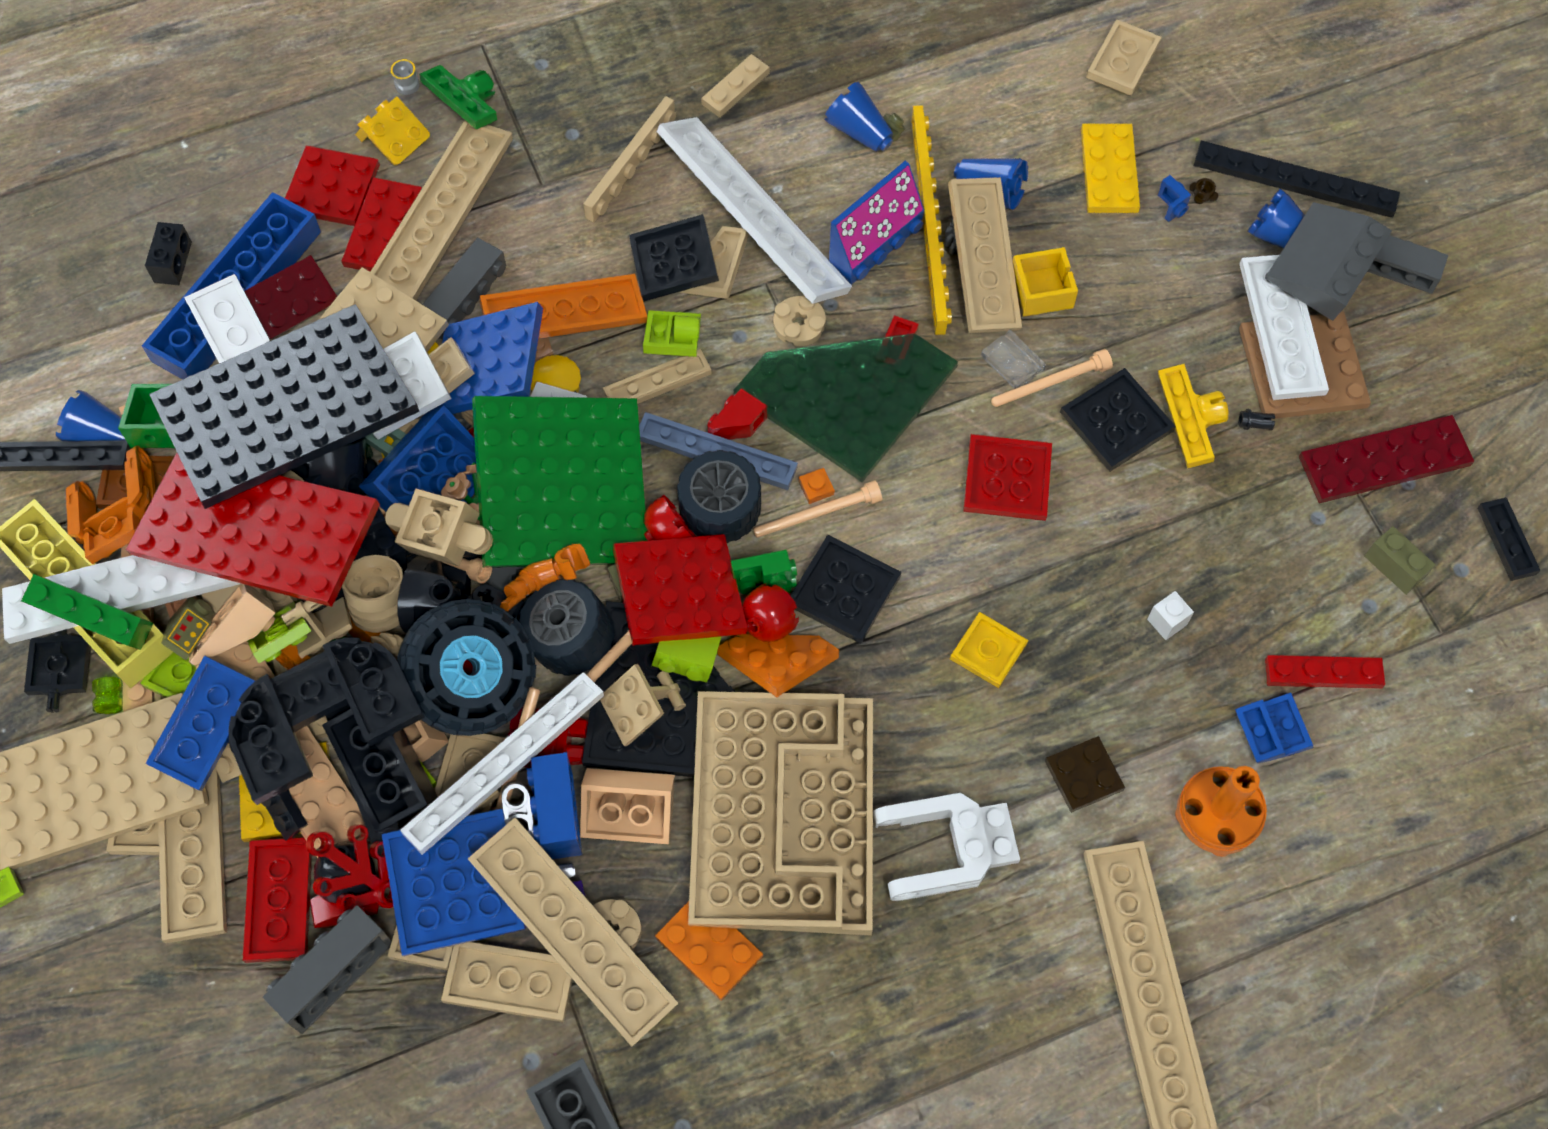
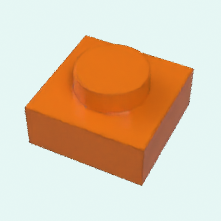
[799,468,835,504]

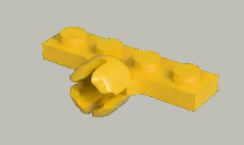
[1158,364,1229,469]

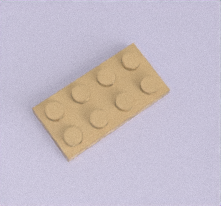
[441,942,573,1023]

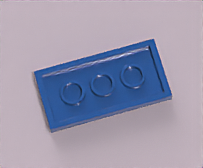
[145,656,255,791]

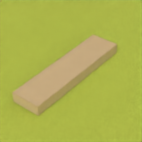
[603,349,712,404]

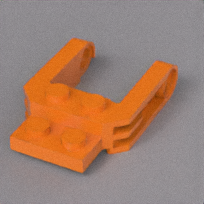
[66,445,156,564]

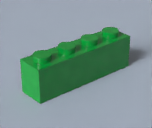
[21,574,153,650]

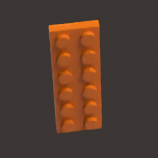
[480,274,648,339]

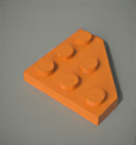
[718,634,839,697]

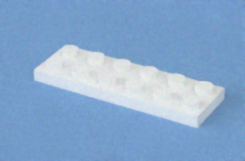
[1239,255,1329,400]

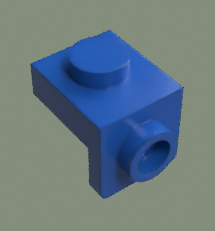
[1158,175,1191,222]

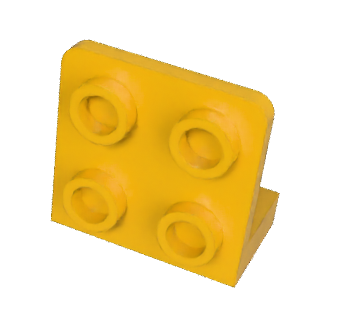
[355,96,430,165]

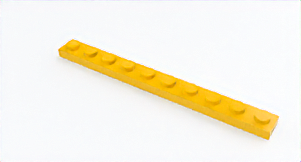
[911,105,952,335]

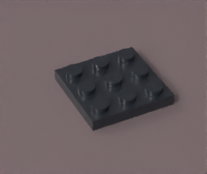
[629,214,719,301]
[1060,368,1176,472]
[791,535,902,644]

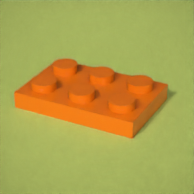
[655,901,763,1001]

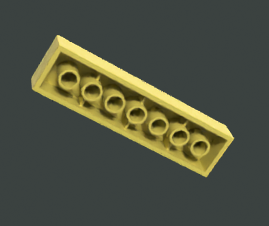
[0,499,173,688]

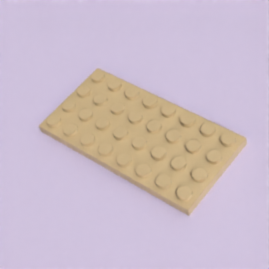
[0,693,209,871]

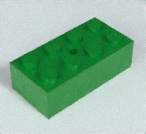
[118,384,175,448]

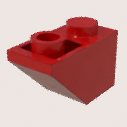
[707,388,767,440]

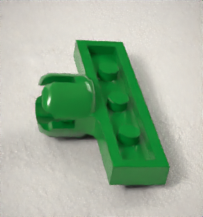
[419,65,497,130]

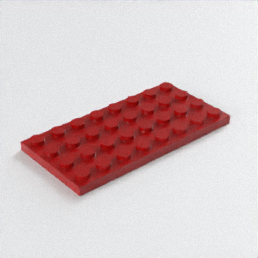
[126,453,380,607]

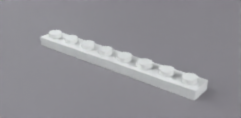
[400,672,604,855]

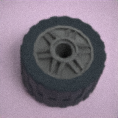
[518,579,615,676]

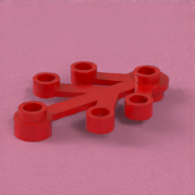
[306,824,394,912]

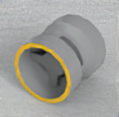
[391,59,420,95]

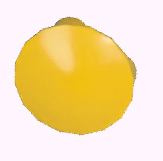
[531,355,581,393]

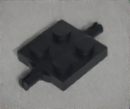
[24,629,91,713]

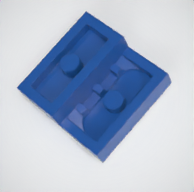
[1235,692,1314,764]

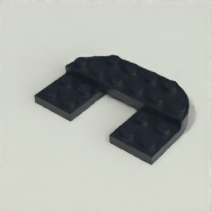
[229,638,425,805]

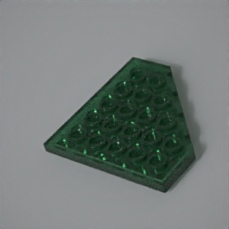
[733,333,958,483]

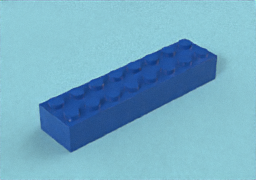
[142,192,321,380]

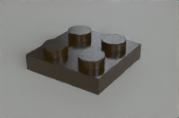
[1045,736,1125,813]

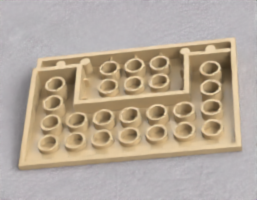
[688,692,873,936]

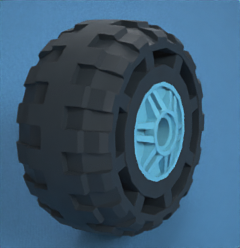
[397,599,537,736]

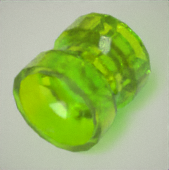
[92,677,123,714]

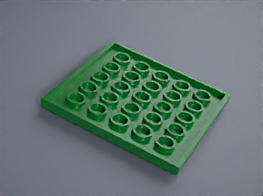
[472,396,648,568]

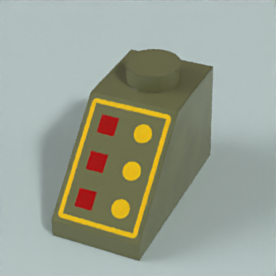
[161,597,214,660]

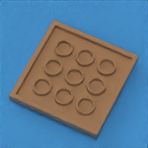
[1239,312,1371,419]

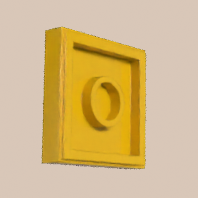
[950,612,1029,688]

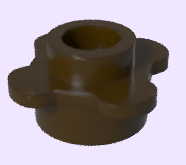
[1189,178,1219,204]

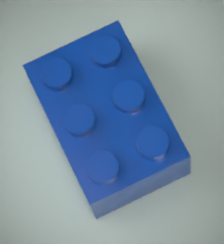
[527,752,582,860]

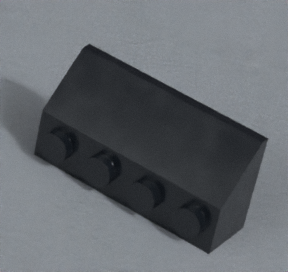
[322,709,438,832]

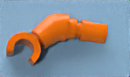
[500,544,590,611]

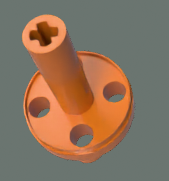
[1175,766,1267,857]

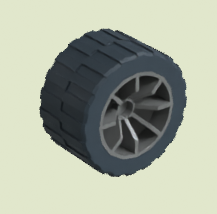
[677,450,761,543]

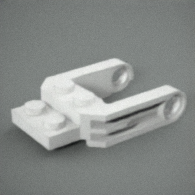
[873,793,1020,901]

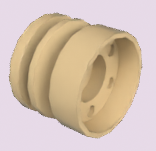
[342,555,403,633]

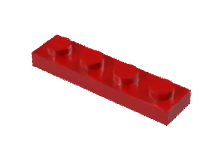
[1265,655,1385,689]

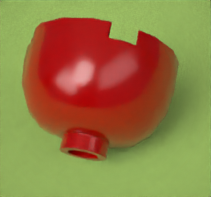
[644,495,696,541]
[742,584,799,642]

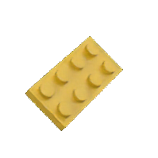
[1081,124,1140,213]

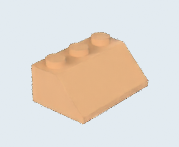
[580,768,675,844]

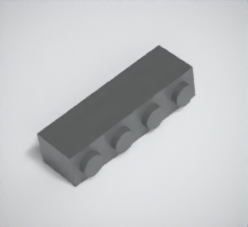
[1367,235,1448,294]
[422,237,506,340]

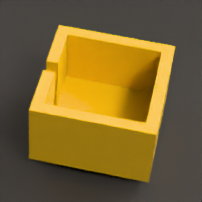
[1013,247,1078,317]

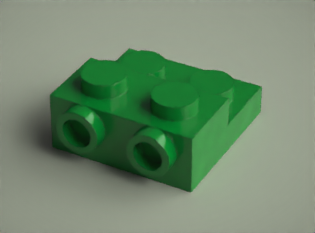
[731,550,797,594]

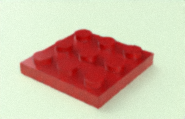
[285,145,380,226]
[963,434,1052,521]

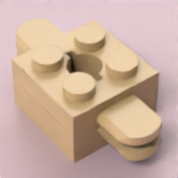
[385,489,493,566]

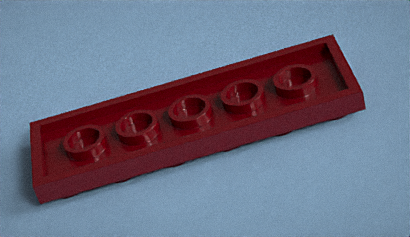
[1299,415,1474,504]

